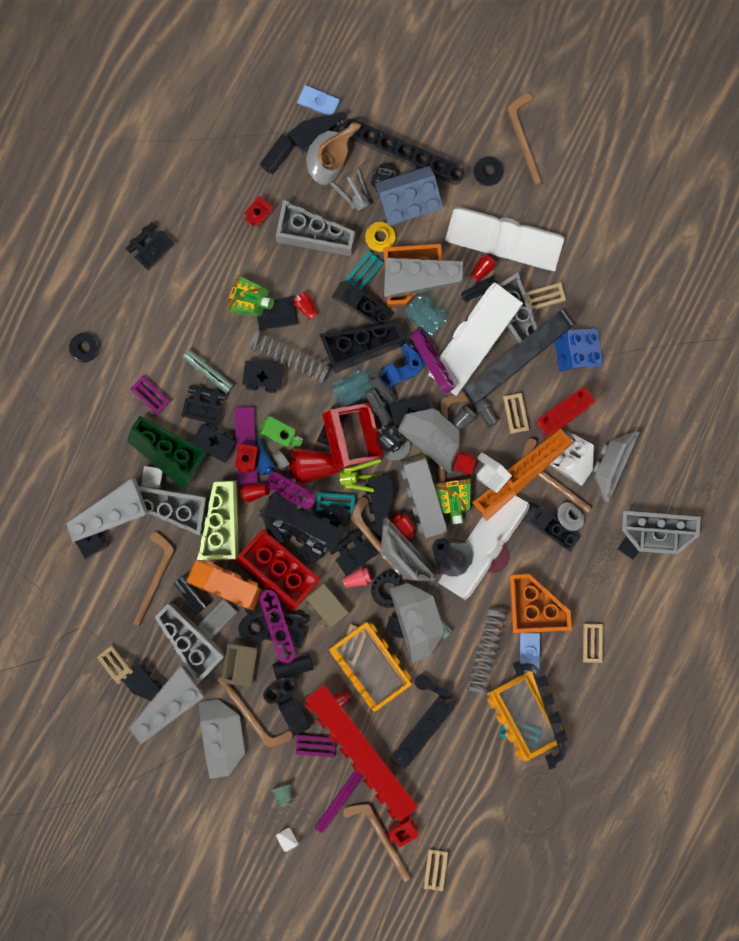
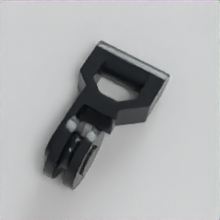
[415,674,452,699]

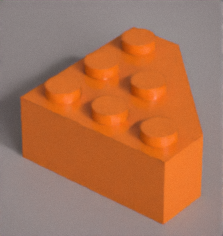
[383,244,442,308]
[187,559,263,611]
[509,574,571,634]

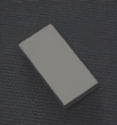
[197,599,238,639]

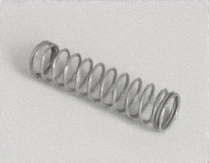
[248,330,330,383]
[467,609,507,694]

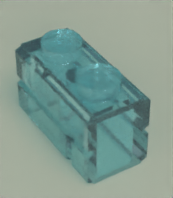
[403,294,447,338]
[331,369,375,408]

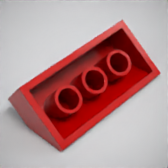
[235,529,321,612]

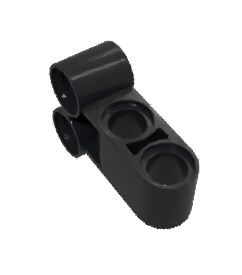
[263,677,311,737]

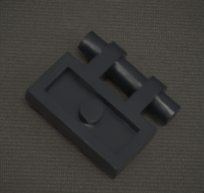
[125,222,175,271]
[181,385,227,426]
[329,528,378,576]
[262,607,308,649]

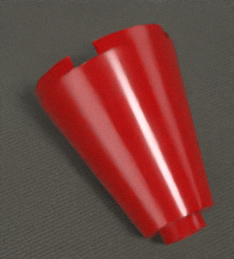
[289,448,343,486]

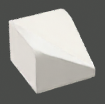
[142,466,163,489]
[276,828,298,852]

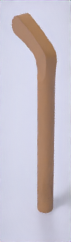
[507,93,542,186]
[438,393,468,483]
[521,439,592,513]
[350,497,408,582]
[133,532,174,626]
[217,676,292,747]
[343,804,411,882]

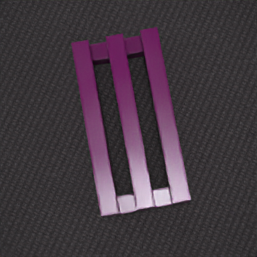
[130,376,171,416]
[296,735,335,758]

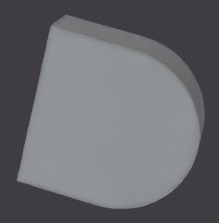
[273,451,290,472]

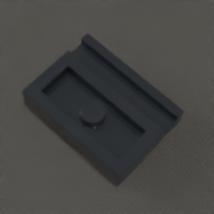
[257,297,297,331]

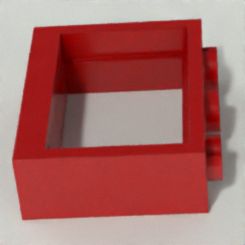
[534,386,596,440]
[322,403,384,469]

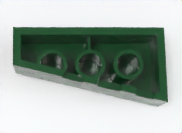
[127,416,207,491]

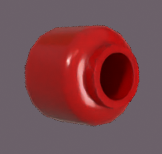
[389,512,416,540]

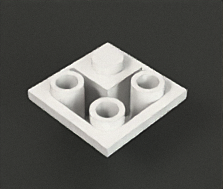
[550,431,594,486]

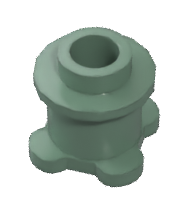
[271,785,294,807]

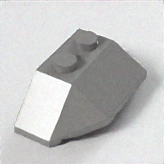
[398,408,459,473]
[593,431,640,504]
[622,511,701,554]
[381,517,436,581]
[389,583,444,662]
[199,699,245,779]

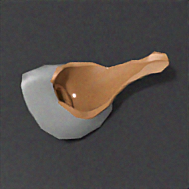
[306,122,361,185]

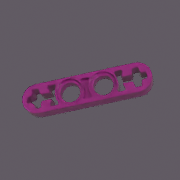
[410,328,456,394]
[266,472,315,509]
[259,590,295,663]

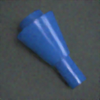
[255,439,275,475]

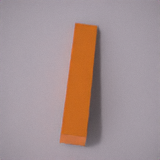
[472,429,573,522]

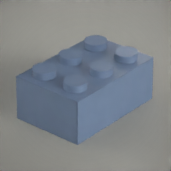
[375,166,443,226]

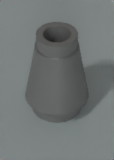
[451,405,477,431]

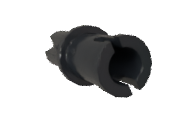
[461,275,498,302]

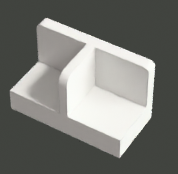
[476,453,512,493]

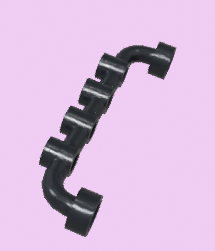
[513,660,568,770]

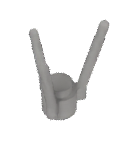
[330,169,371,212]

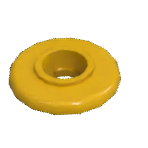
[365,222,395,252]

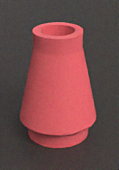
[343,567,373,589]

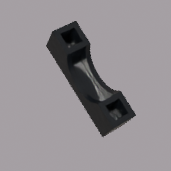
[390,696,454,770]

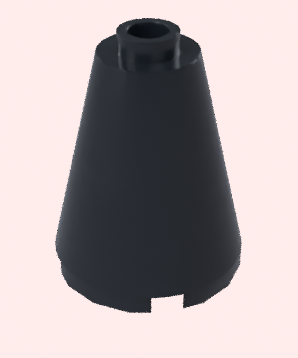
[432,538,473,577]

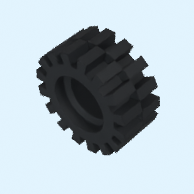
[371,573,404,608]

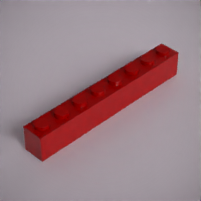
[304,684,418,822]

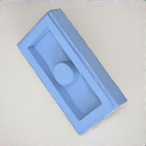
[297,85,340,116]
[520,633,540,672]

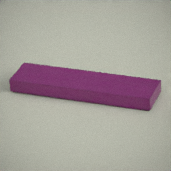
[234,407,258,485]

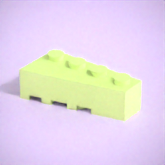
[197,481,239,560]

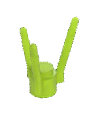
[340,459,382,492]

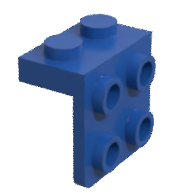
[554,329,603,372]

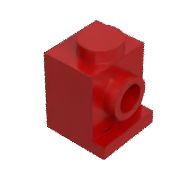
[244,196,274,228]
[235,444,258,474]
[453,452,477,476]
[388,815,419,848]

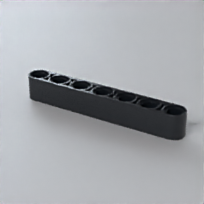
[343,119,465,185]
[462,308,577,406]

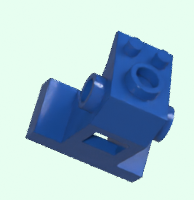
[380,344,425,390]

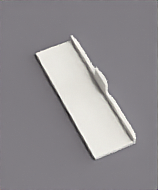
[445,207,565,271]
[428,283,523,396]
[438,496,530,600]

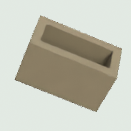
[306,584,349,628]
[221,644,257,687]

